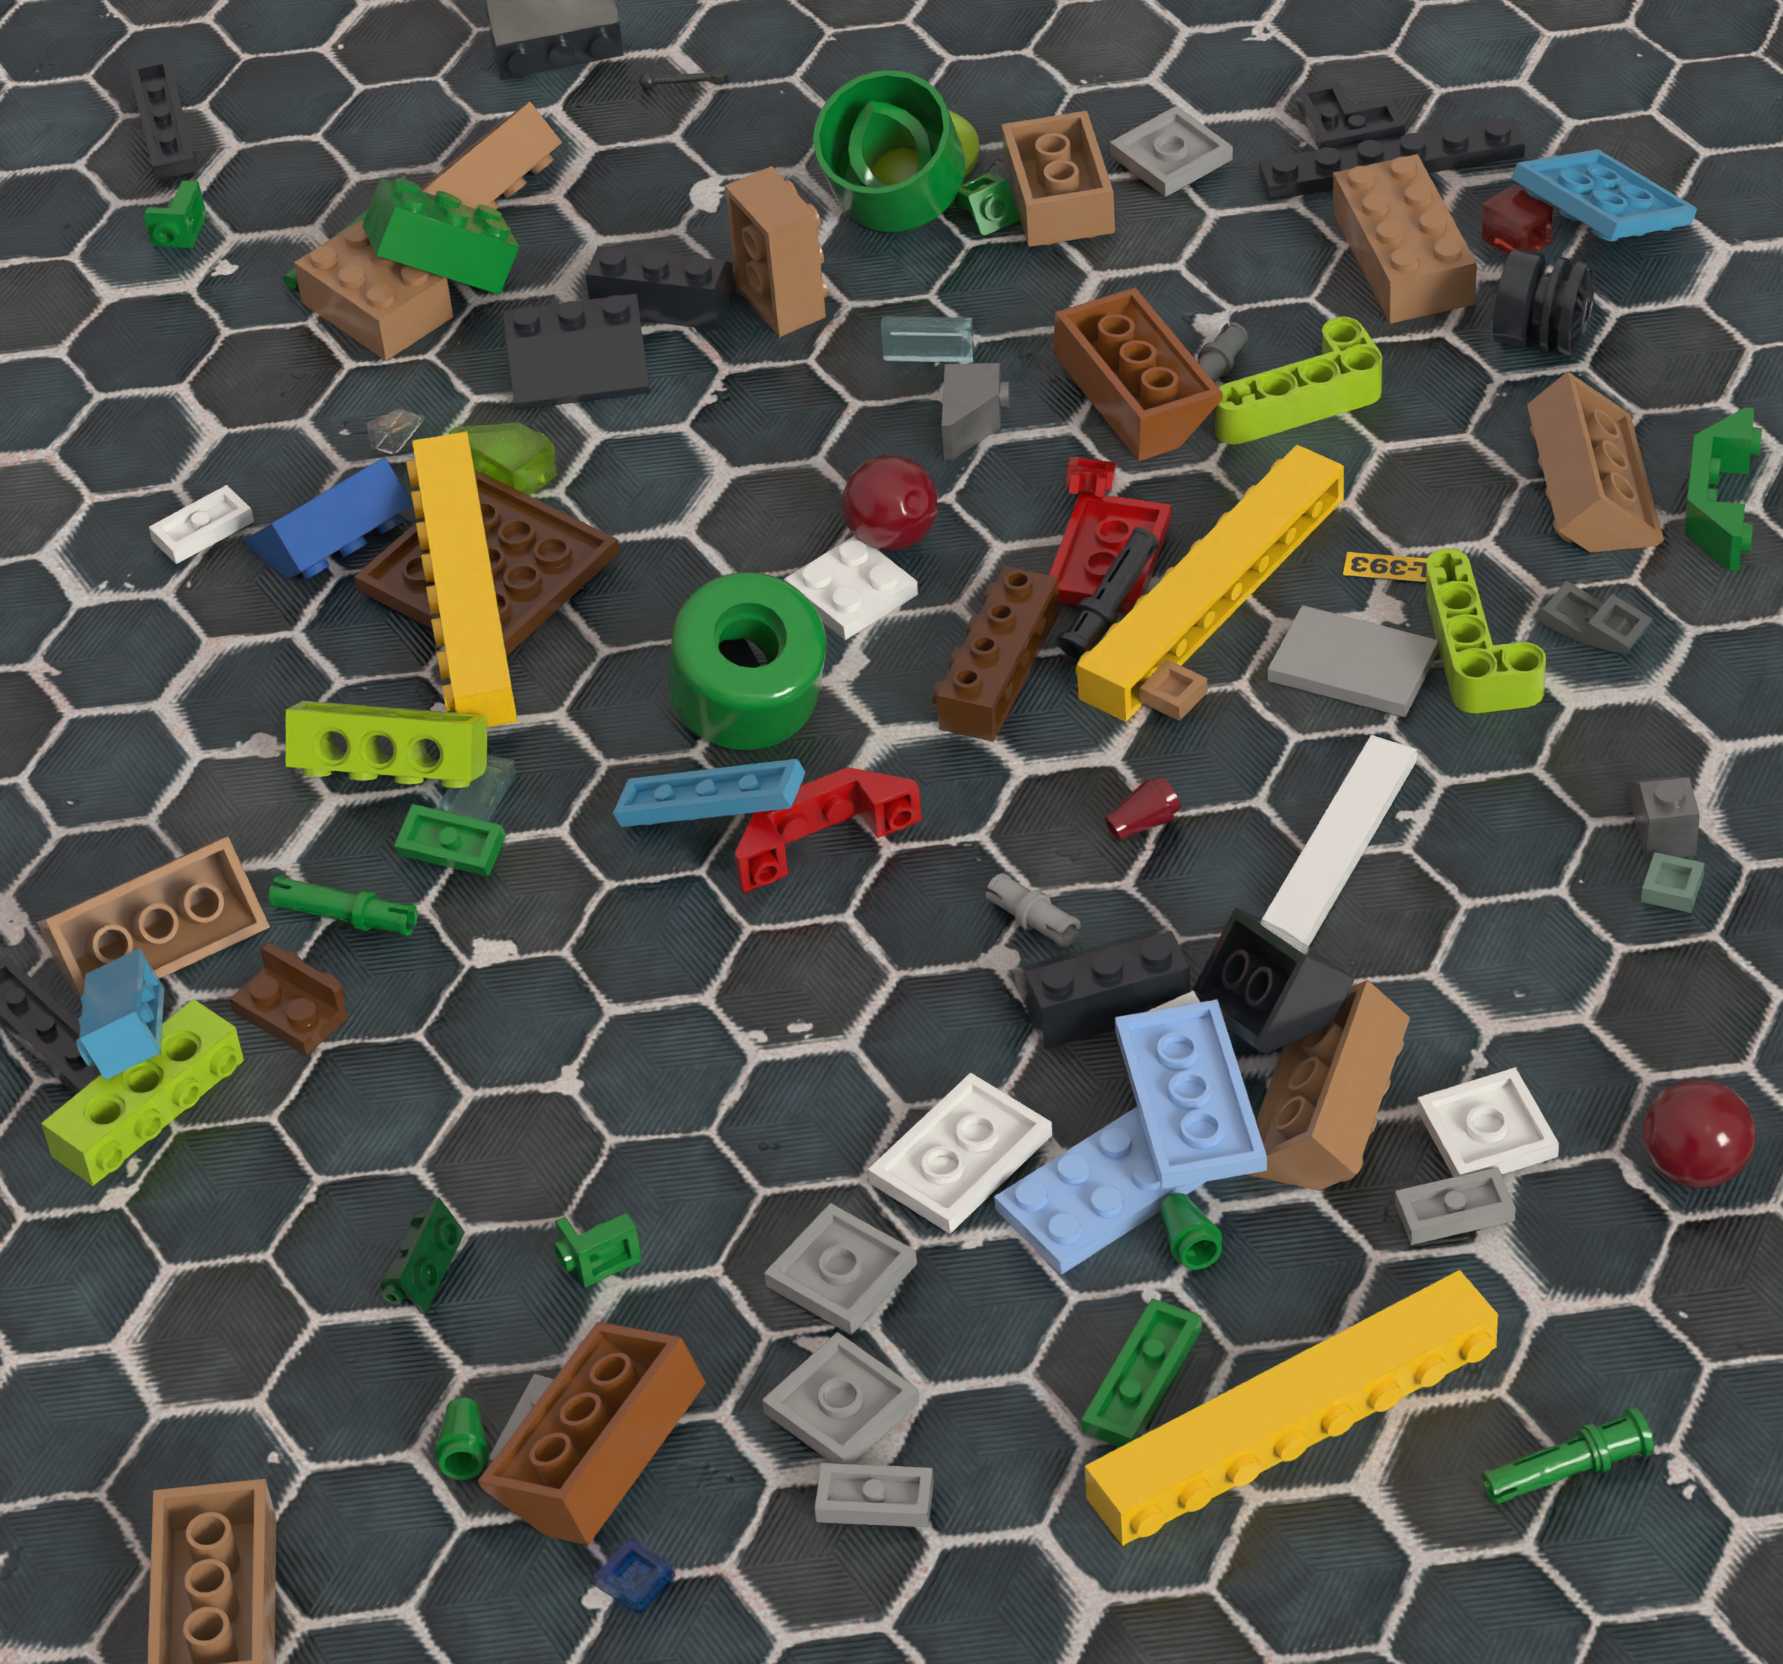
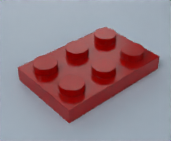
[1049,491,1172,613]

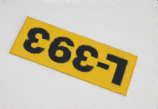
[1343,552,1427,582]

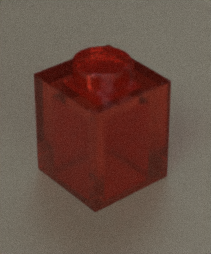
[1482,184,1553,255]

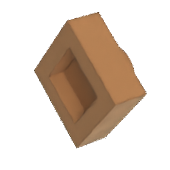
[1139,659,1208,721]

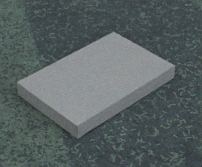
[1268,605,1439,717]

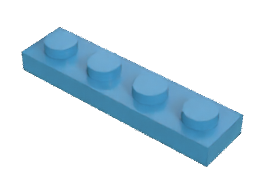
[613,759,806,827]

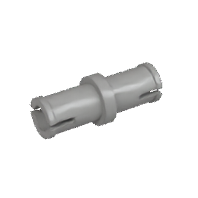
[986,873,1081,948]

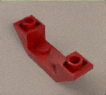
[735,767,922,893]

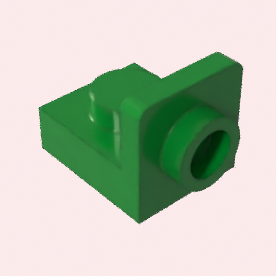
[954,173,1020,236]
[144,181,207,248]
[553,1213,642,1288]

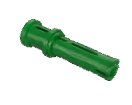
[1481,1406,1654,1506]

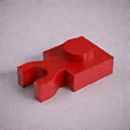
[1065,457,1117,497]

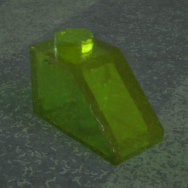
[449,422,557,496]

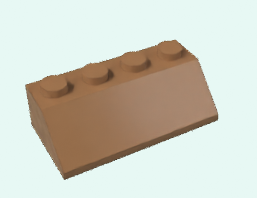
[420,102,562,209]
[1527,371,1664,553]
[37,836,270,1004]
[1246,980,1410,1191]

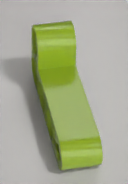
[1213,317,1382,445]
[1426,548,1546,713]

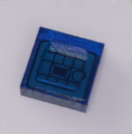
[594,1538,676,1615]

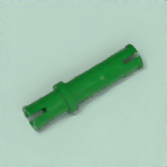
[269,876,418,936]

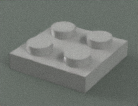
[1110,106,1233,197]
[764,1203,917,1335]
[762,1332,919,1464]

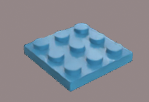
[1511,149,1697,241]

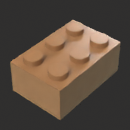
[1001,111,1115,247]
[725,166,828,337]
[294,220,453,361]

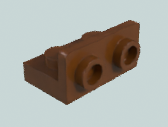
[230,942,348,1056]

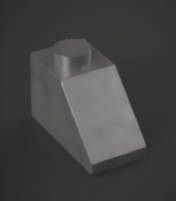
[941,363,1010,460]
[1627,776,1700,861]

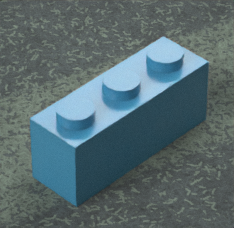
[76,948,164,1080]

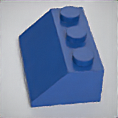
[244,457,413,580]

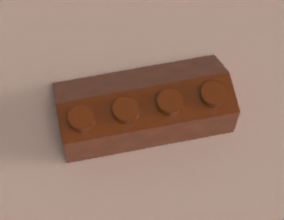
[1053,287,1223,461]
[478,1322,706,1545]

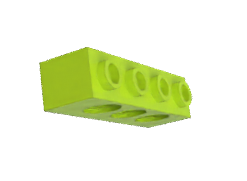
[286,701,487,788]
[41,999,244,1186]

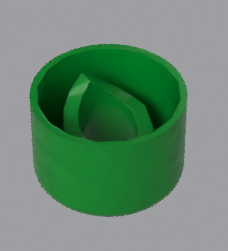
[813,70,965,232]
[667,572,826,750]

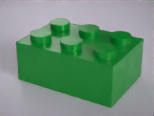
[362,178,519,295]

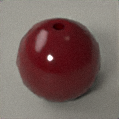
[842,455,938,552]
[1643,1078,1756,1189]

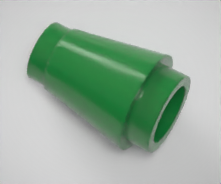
[1160,1193,1222,1270]
[434,1398,490,1480]

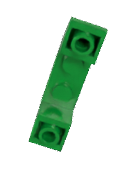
[1685,407,1762,571]

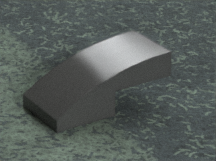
[1538,580,1653,654]

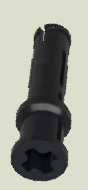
[1056,527,1160,661]

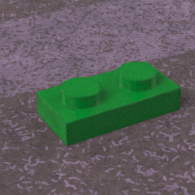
[394,804,506,877]

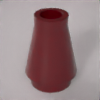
[1104,776,1181,842]

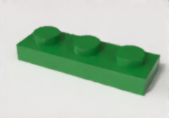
[1081,1298,1202,1447]

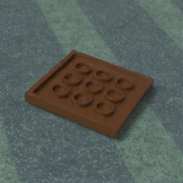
[354,470,620,656]

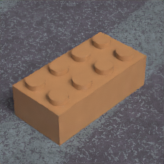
[1333,154,1477,324]
[148,1479,276,1664]

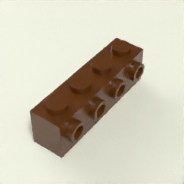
[932,566,1060,742]

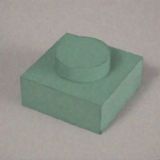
[1641,852,1705,913]

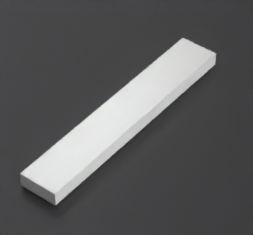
[1262,735,1417,946]

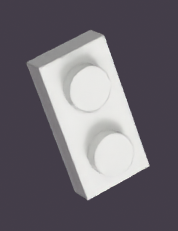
[149,485,254,564]

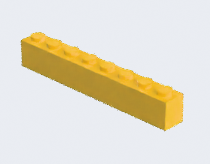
[406,431,518,727]
[1076,445,1344,722]
[1085,1270,1498,1546]

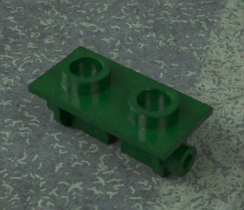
[380,1197,465,1314]

